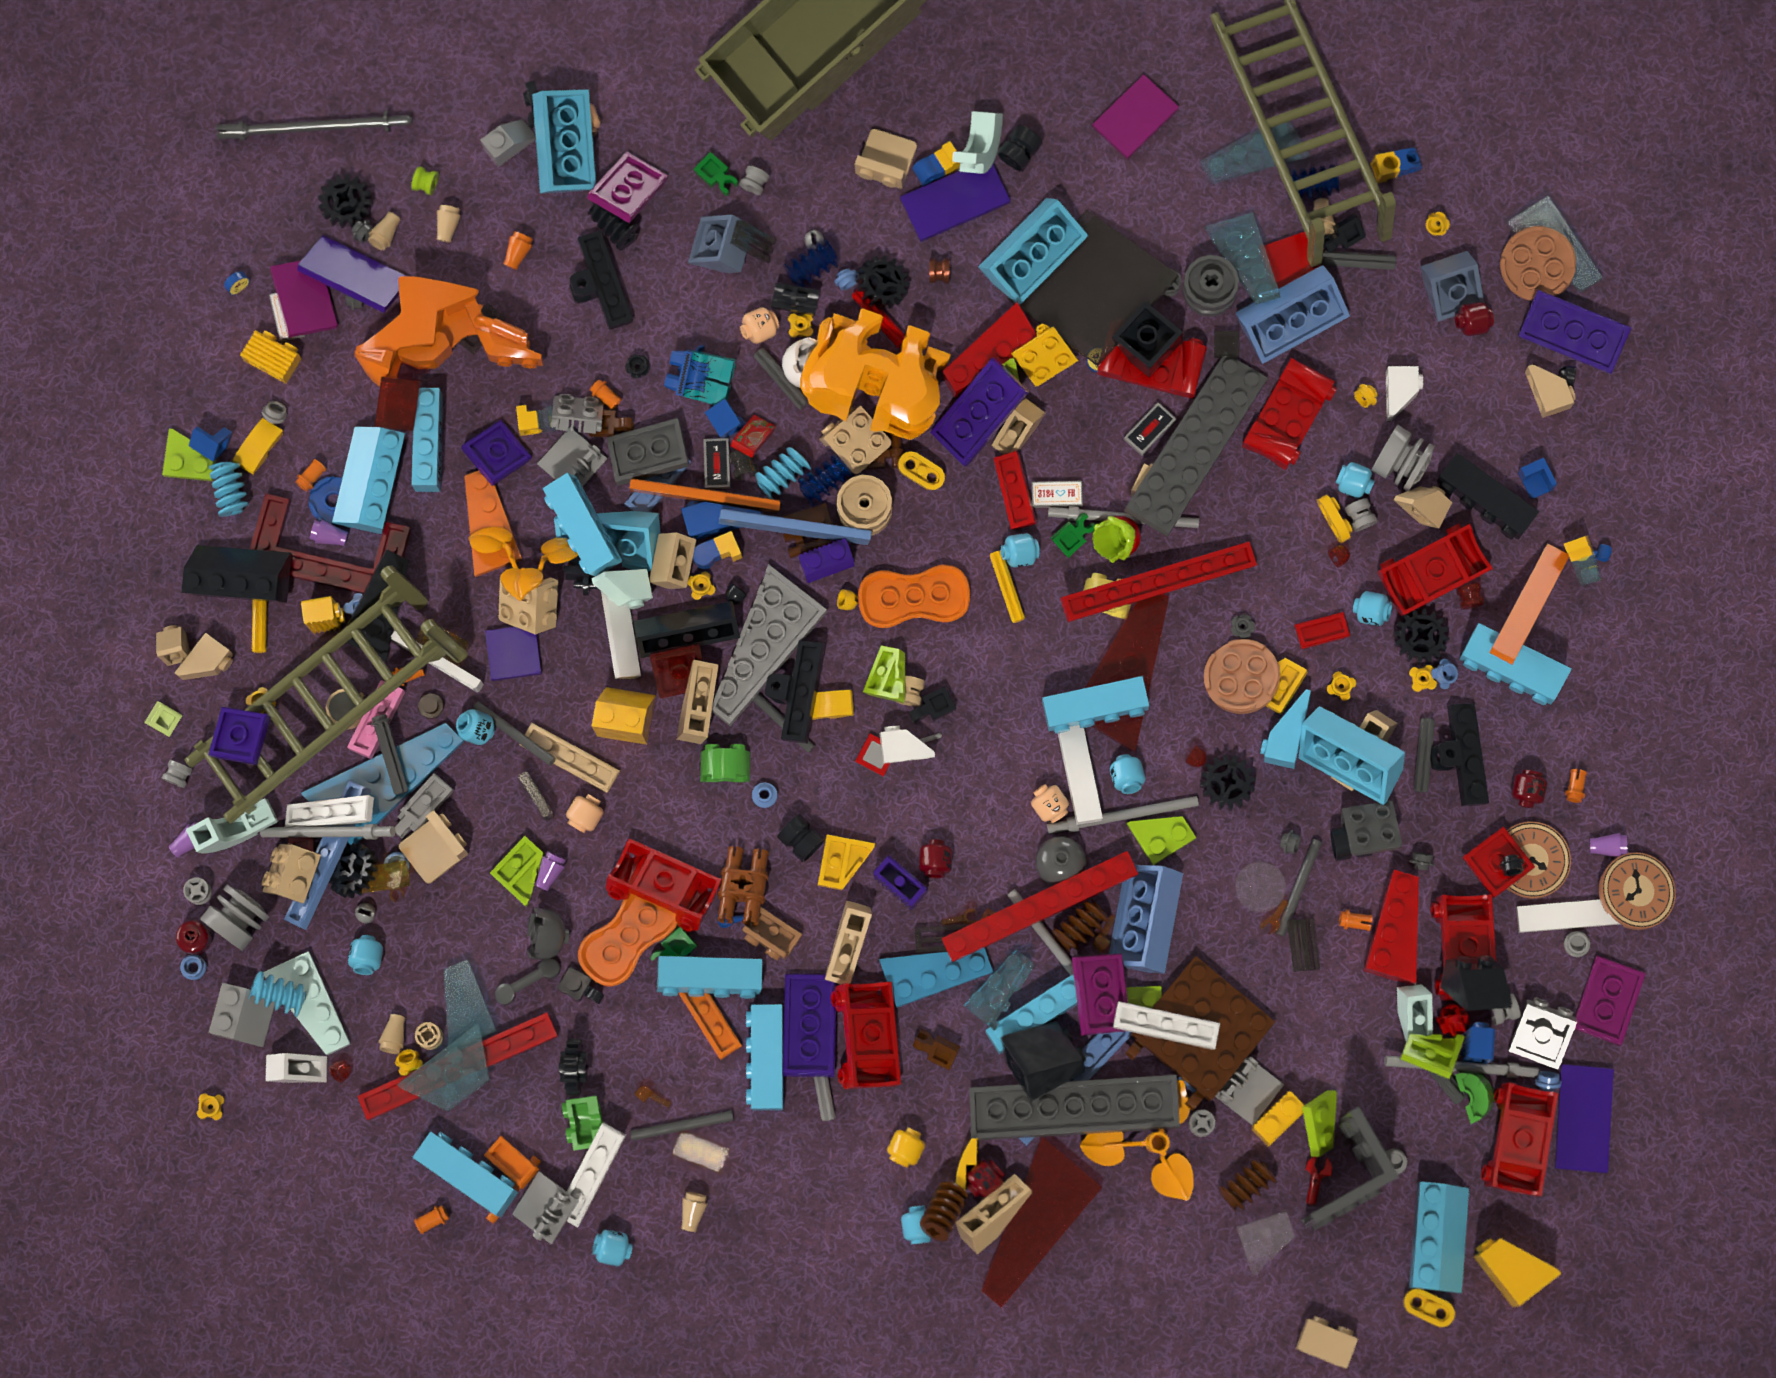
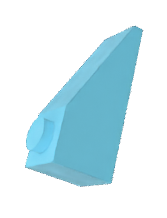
[1260,689,1311,769]

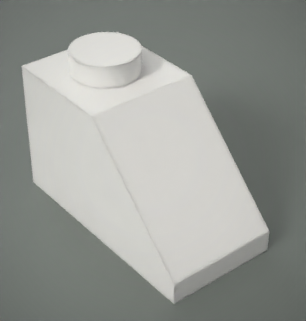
[1386,366,1423,421]
[879,725,935,764]
[266,1053,327,1083]

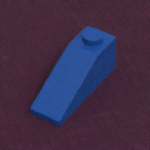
[681,501,761,540]

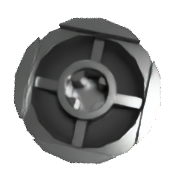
[1035,836,1086,886]
[526,908,569,960]

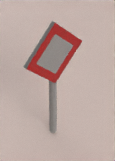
[855,733,942,777]

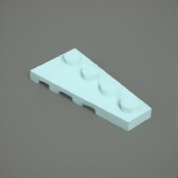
[263,951,351,1055]

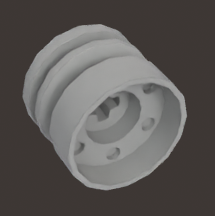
[1371,425,1435,491]
[200,885,270,952]

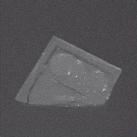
[1236,1211,1295,1276]

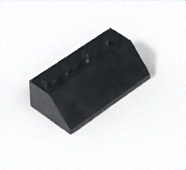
[181,545,292,603]

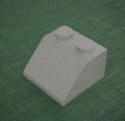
[209,983,275,1048]

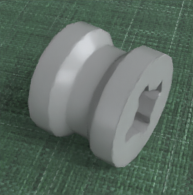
[739,166,770,195]
[161,760,193,788]
[183,877,212,905]
[1189,1110,1216,1137]

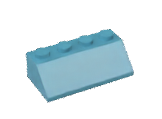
[532,90,596,193]
[978,198,1088,305]
[332,427,405,534]
[1459,623,1571,705]
[1299,706,1405,805]
[1409,1182,1469,1293]

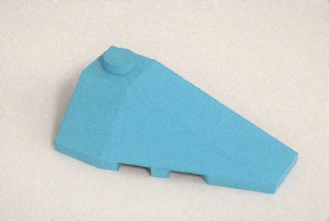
[554,511,661,571]

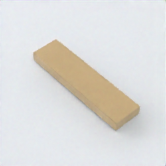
[519,723,620,793]

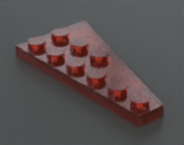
[1085,594,1169,753]
[981,1137,1102,1308]

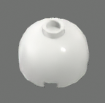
[782,337,817,388]

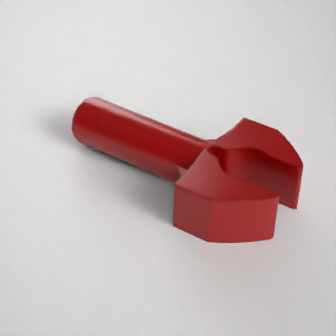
[1305,1157,1333,1205]

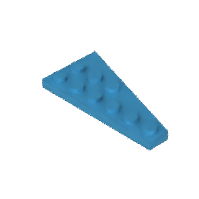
[301,723,464,845]

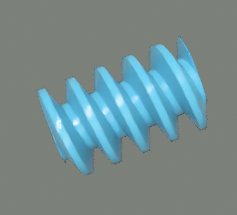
[755,447,811,499]
[208,462,249,517]
[248,971,306,1017]

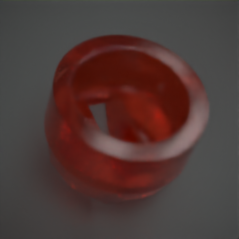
[1328,545,1350,568]
[1185,745,1206,767]
[329,1060,352,1083]

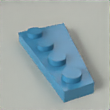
[879,948,993,1008]

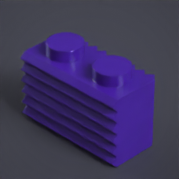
[799,538,854,583]
[874,855,928,910]

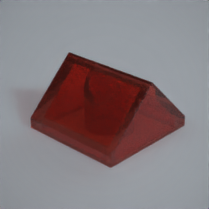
[375,376,420,431]
[649,644,704,699]

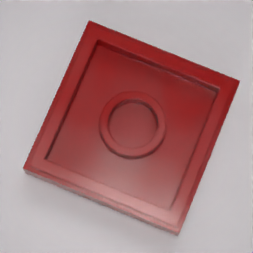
[1462,826,1535,899]

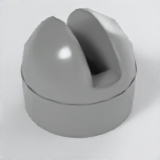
[804,230,824,251]
[355,903,376,924]

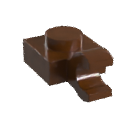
[589,410,634,437]
[913,1030,961,1071]

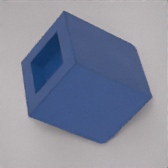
[705,399,745,438]
[189,427,232,461]
[1518,458,1557,499]

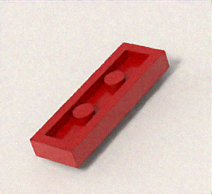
[993,451,1037,531]

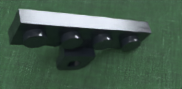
[569,230,633,330]
[765,640,825,744]
[1430,703,1489,806]

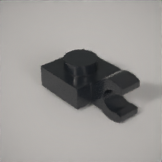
[523,80,538,129]
[1323,214,1366,252]
[909,686,956,723]
[557,967,604,1004]

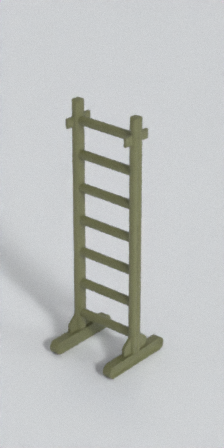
[1210,0,1396,267]
[184,565,468,824]

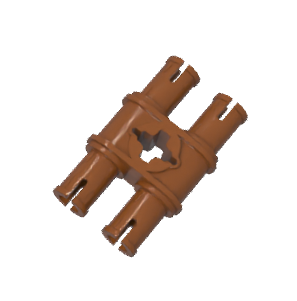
[717,846,769,926]

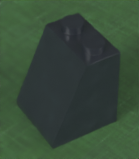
[1000,1021,1086,1101]

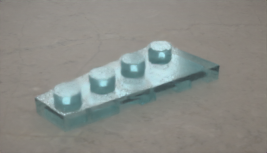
[1200,122,1310,184]
[1506,196,1603,292]
[1205,213,1280,305]

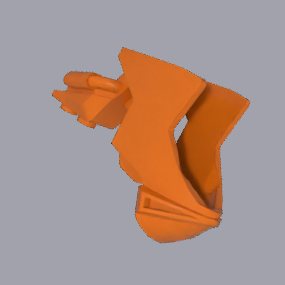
[354,276,544,389]

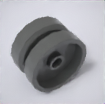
[1182,255,1239,317]

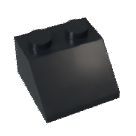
[1112,301,1183,378]
[1440,955,1512,1011]

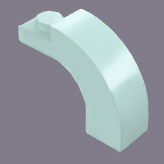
[952,111,1003,174]
[186,798,279,853]

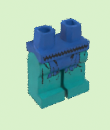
[664,349,737,406]

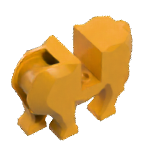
[800,309,951,440]

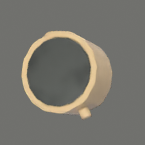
[326,689,365,730]

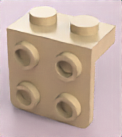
[855,129,917,189]
[819,405,891,474]
[499,577,558,634]
[399,810,468,884]
[262,844,321,903]

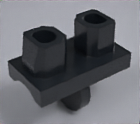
[771,283,820,316]
[564,555,610,596]

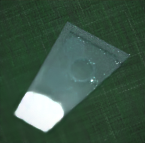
[964,950,1034,1031]
[444,959,497,1051]

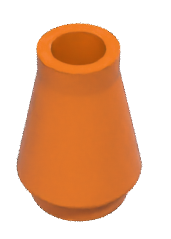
[503,231,533,270]

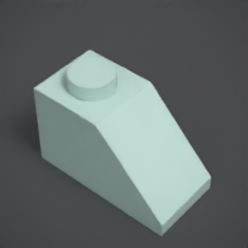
[592,569,653,609]
[1397,984,1433,1042]

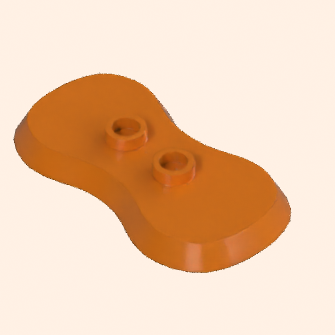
[858,565,970,628]
[578,894,678,986]

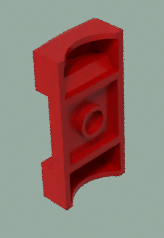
[1097,319,1207,399]
[1242,358,1337,470]
[1377,523,1493,616]
[605,838,722,932]
[1430,895,1496,1000]
[831,982,901,1089]
[1481,1083,1558,1197]

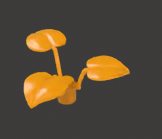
[468,527,578,601]
[1080,1080,1194,1201]

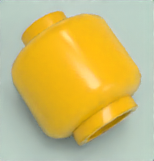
[887,1127,925,1168]

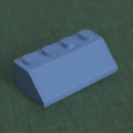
[1235,265,1350,364]
[1109,865,1183,974]

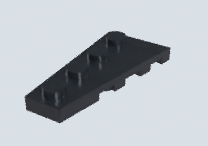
[346,549,409,662]

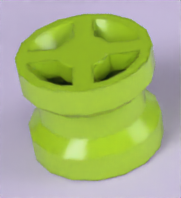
[411,166,439,195]

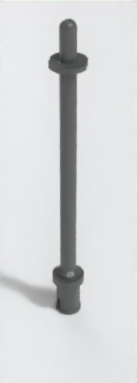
[216,110,412,141]

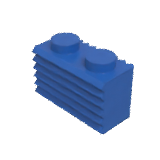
[1461,1022,1495,1063]

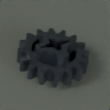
[318,174,373,228]
[855,255,910,309]
[1393,609,1450,665]
[1200,754,1256,811]
[329,843,378,899]
[559,1039,589,1095]

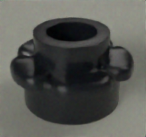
[625,355,650,379]
[1499,855,1525,876]

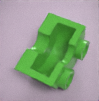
[700,744,751,782]
[1455,1071,1494,1124]
[562,1096,603,1151]

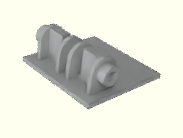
[551,394,603,434]
[537,427,607,487]
[1215,1057,1284,1126]
[512,1171,579,1244]

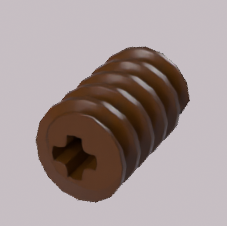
[1052,899,1110,953]
[1218,1159,1277,1213]
[920,1182,968,1242]

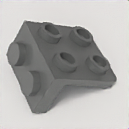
[1341,801,1402,856]

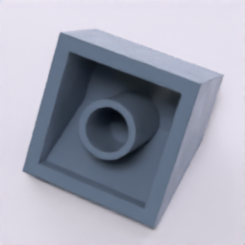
[688,215,754,273]
[1420,251,1484,322]

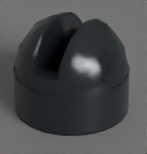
[1558,366,1577,386]
[725,583,747,604]

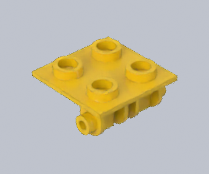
[1011,324,1078,387]

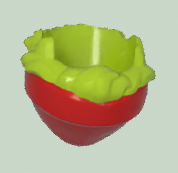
[1092,516,1141,563]

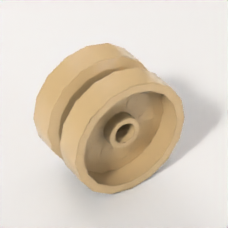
[837,475,893,536]

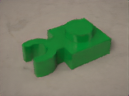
[693,152,738,196]
[1050,513,1096,558]
[650,927,697,961]

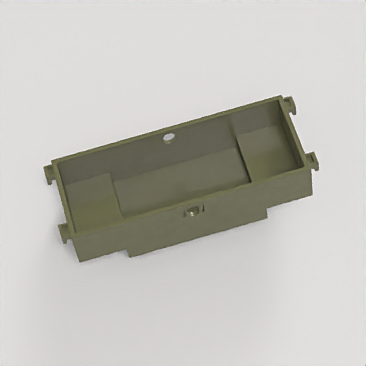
[694,0,927,141]

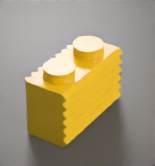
[240,330,301,384]
[301,596,345,634]
[1252,1092,1304,1147]

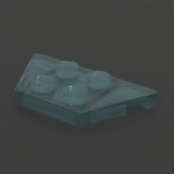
[397,1024,490,1112]

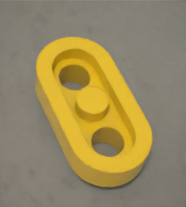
[898,451,945,490]
[1317,495,1352,543]
[1403,1289,1455,1327]

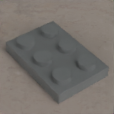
[606,418,690,486]

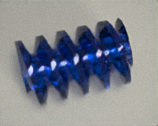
[1287,164,1339,201]
[783,238,838,288]
[798,455,854,507]

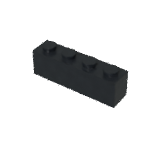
[1437,453,1539,540]
[634,601,740,658]

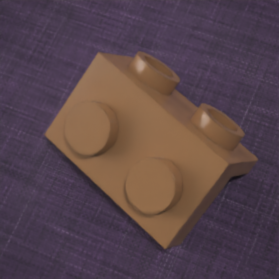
[742,907,803,961]

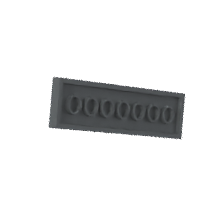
[1124,353,1268,537]
[969,1075,1180,1141]

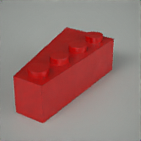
[943,302,1037,399]
[1363,870,1419,986]

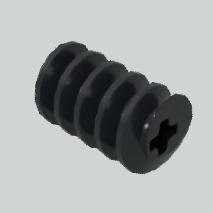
[588,203,639,251]

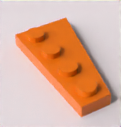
[464,471,522,577]

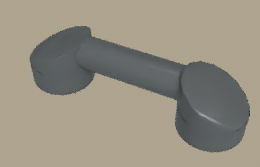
[495,958,561,1005]

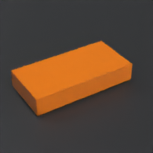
[484,1136,540,1189]

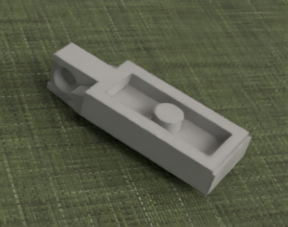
[395,773,454,839]

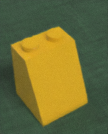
[592,687,656,745]
[1473,1238,1561,1307]

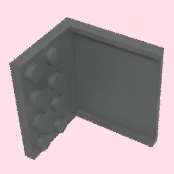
[1302,1107,1399,1231]

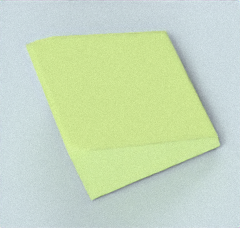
[144,701,183,737]

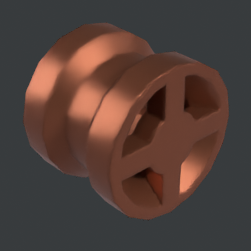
[929,259,949,283]

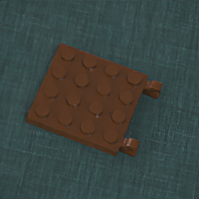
[1125,956,1275,1111]

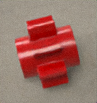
[1436,1004,1471,1037]

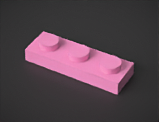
[347,680,405,759]

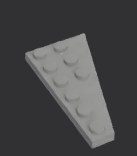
[712,564,827,727]

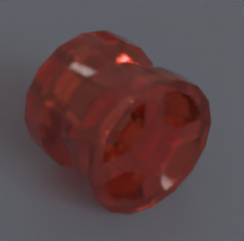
[1456,583,1485,610]

